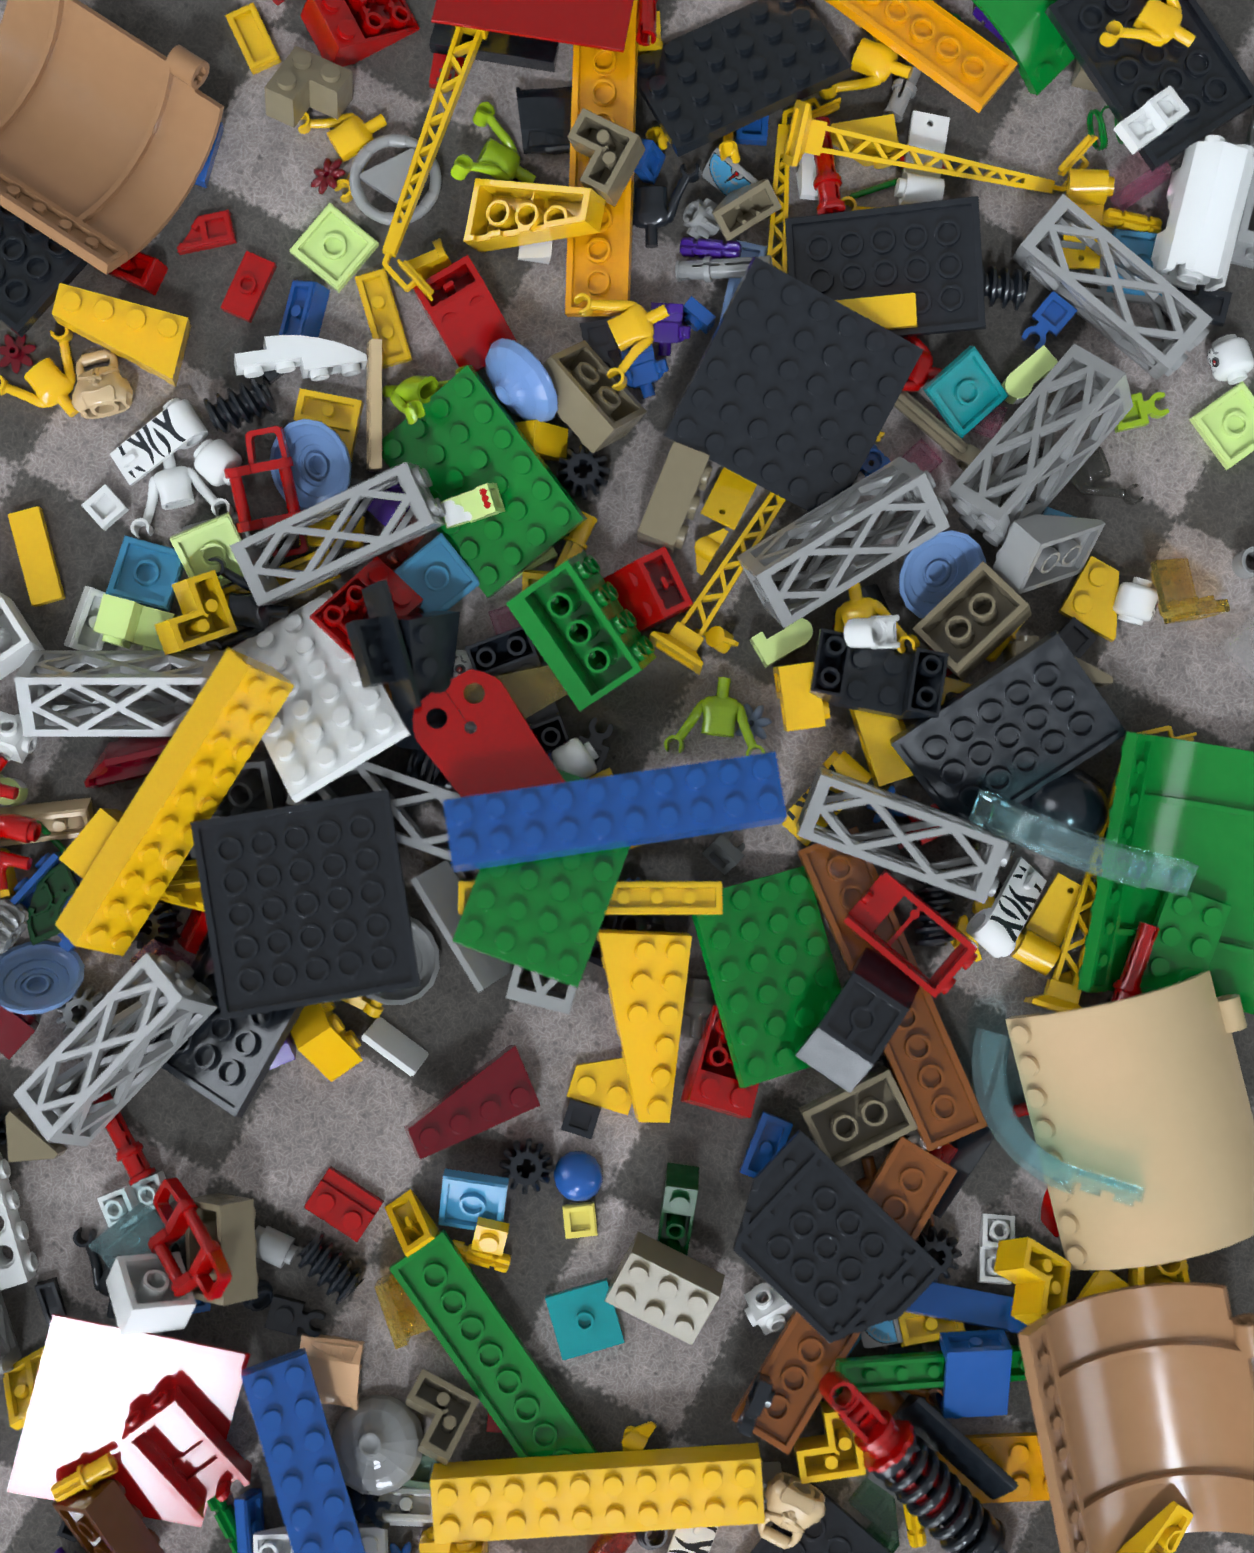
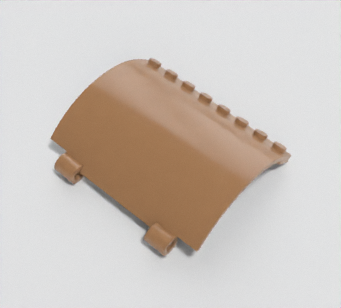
[0,0,224,275]
[1018,1282,1254,1553]

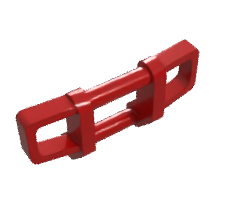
[224,426,310,558]
[147,1177,232,1301]

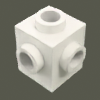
[0,711,38,763]
[744,1282,795,1335]

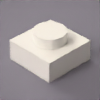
[81,484,129,531]

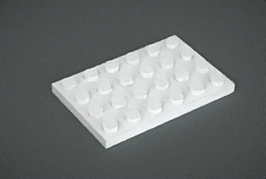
[232,590,410,803]

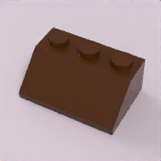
[52,1478,164,1553]

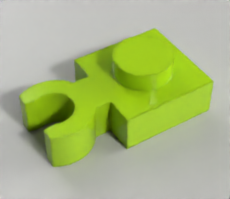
[1114,392,1169,433]

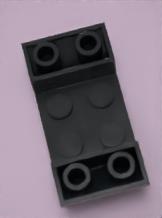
[465,626,569,754]
[809,628,949,719]
[795,947,920,1093]

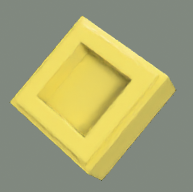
[562,1202,598,1239]

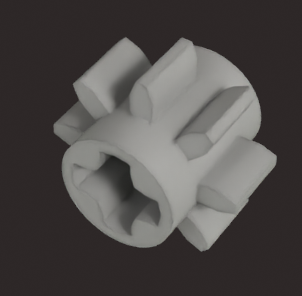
[683,198,720,240]

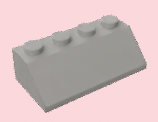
[410,860,514,993]

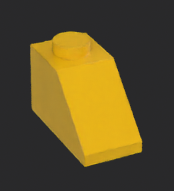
[831,114,899,169]

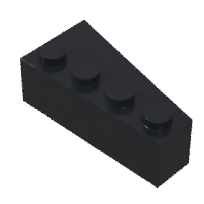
[392,611,460,750]

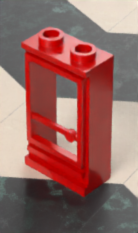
[843,869,978,998]
[121,1384,252,1522]

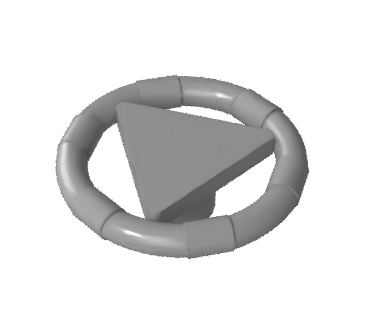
[349,134,442,225]

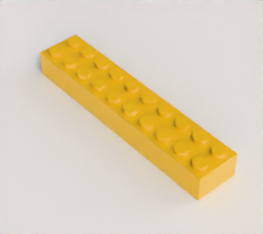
[55,648,295,956]
[430,1443,765,1544]

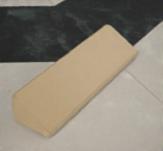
[0,798,93,847]

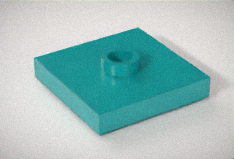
[922,346,1009,438]
[545,1278,625,1361]

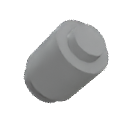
[255,1225,298,1268]

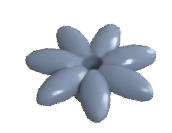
[736,703,772,739]

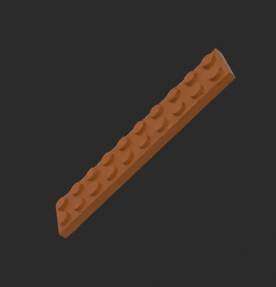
[797,826,988,1152]
[731,1136,957,1454]

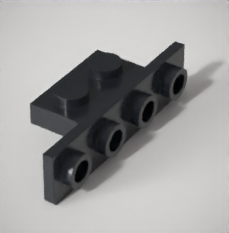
[345,580,422,715]

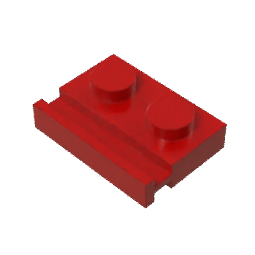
[304,1166,384,1242]

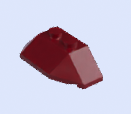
[84,737,172,788]

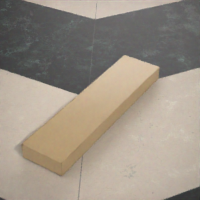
[366,339,382,472]

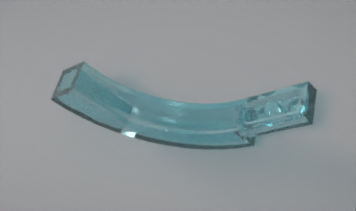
[969,790,1199,896]
[972,1028,1146,1207]

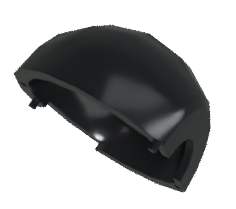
[1032,768,1109,849]

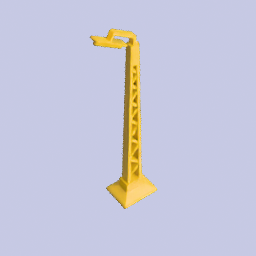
[382,26,489,301]
[767,97,841,274]
[782,99,1098,194]
[649,432,885,675]
[1023,725,1197,1012]

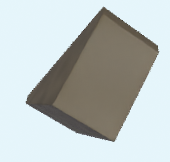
[712,178,782,241]
[5,1107,67,1162]

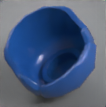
[554,1151,603,1202]

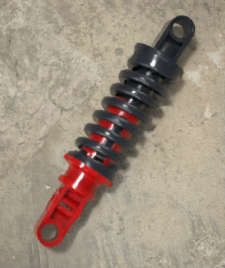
[819,1371,1007,1553]

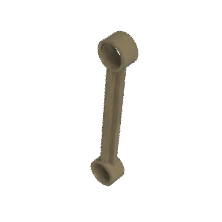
[894,391,981,471]

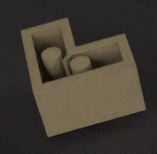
[264,46,353,128]
[568,108,646,206]
[405,1368,480,1466]

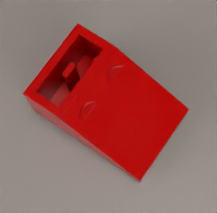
[300,0,420,67]
[413,255,517,372]
[603,546,693,633]
[309,556,424,660]
[680,1005,759,1119]

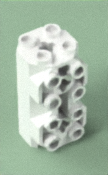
[1151,135,1254,291]

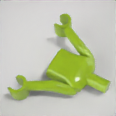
[451,102,536,183]
[382,365,473,424]
[664,677,766,756]

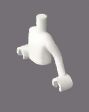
[131,453,234,539]

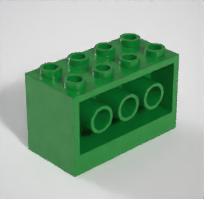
[506,551,657,711]

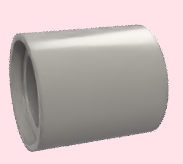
[1232,546,1254,579]

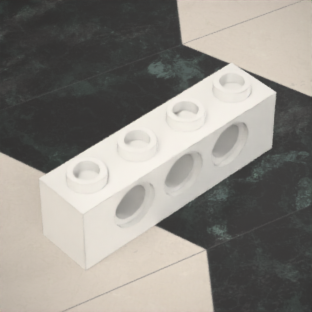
[0,1152,38,1291]

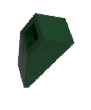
[656,1163,699,1256]

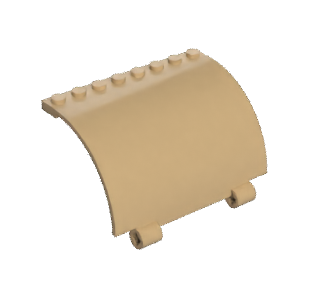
[1005,971,1254,1270]

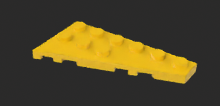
[597,929,692,1123]

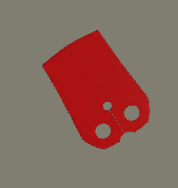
[413,669,565,797]

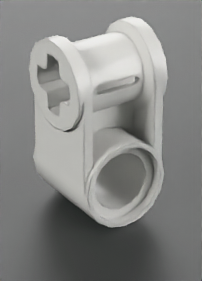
[844,615,900,649]

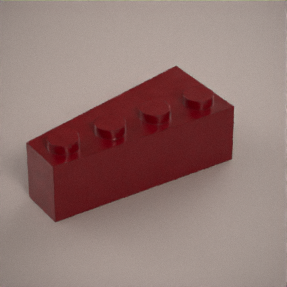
[404,1045,541,1160]

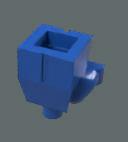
[619,344,669,399]

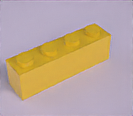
[849,709,914,787]

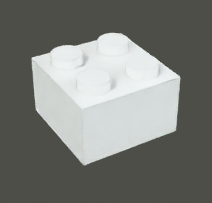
[106,1252,196,1335]

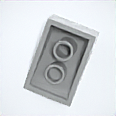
[992,514,1105,594]

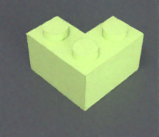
[93,593,178,651]

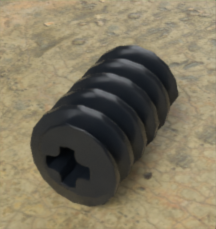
[982,263,1030,311]
[203,376,277,434]
[914,881,956,946]
[295,1231,364,1305]

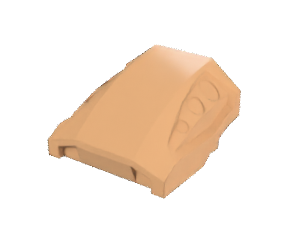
[300,1333,365,1410]

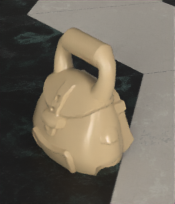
[72,349,133,419]
[758,1472,826,1550]

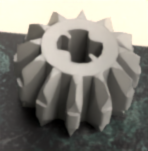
[0,898,29,954]
[56,986,105,1035]

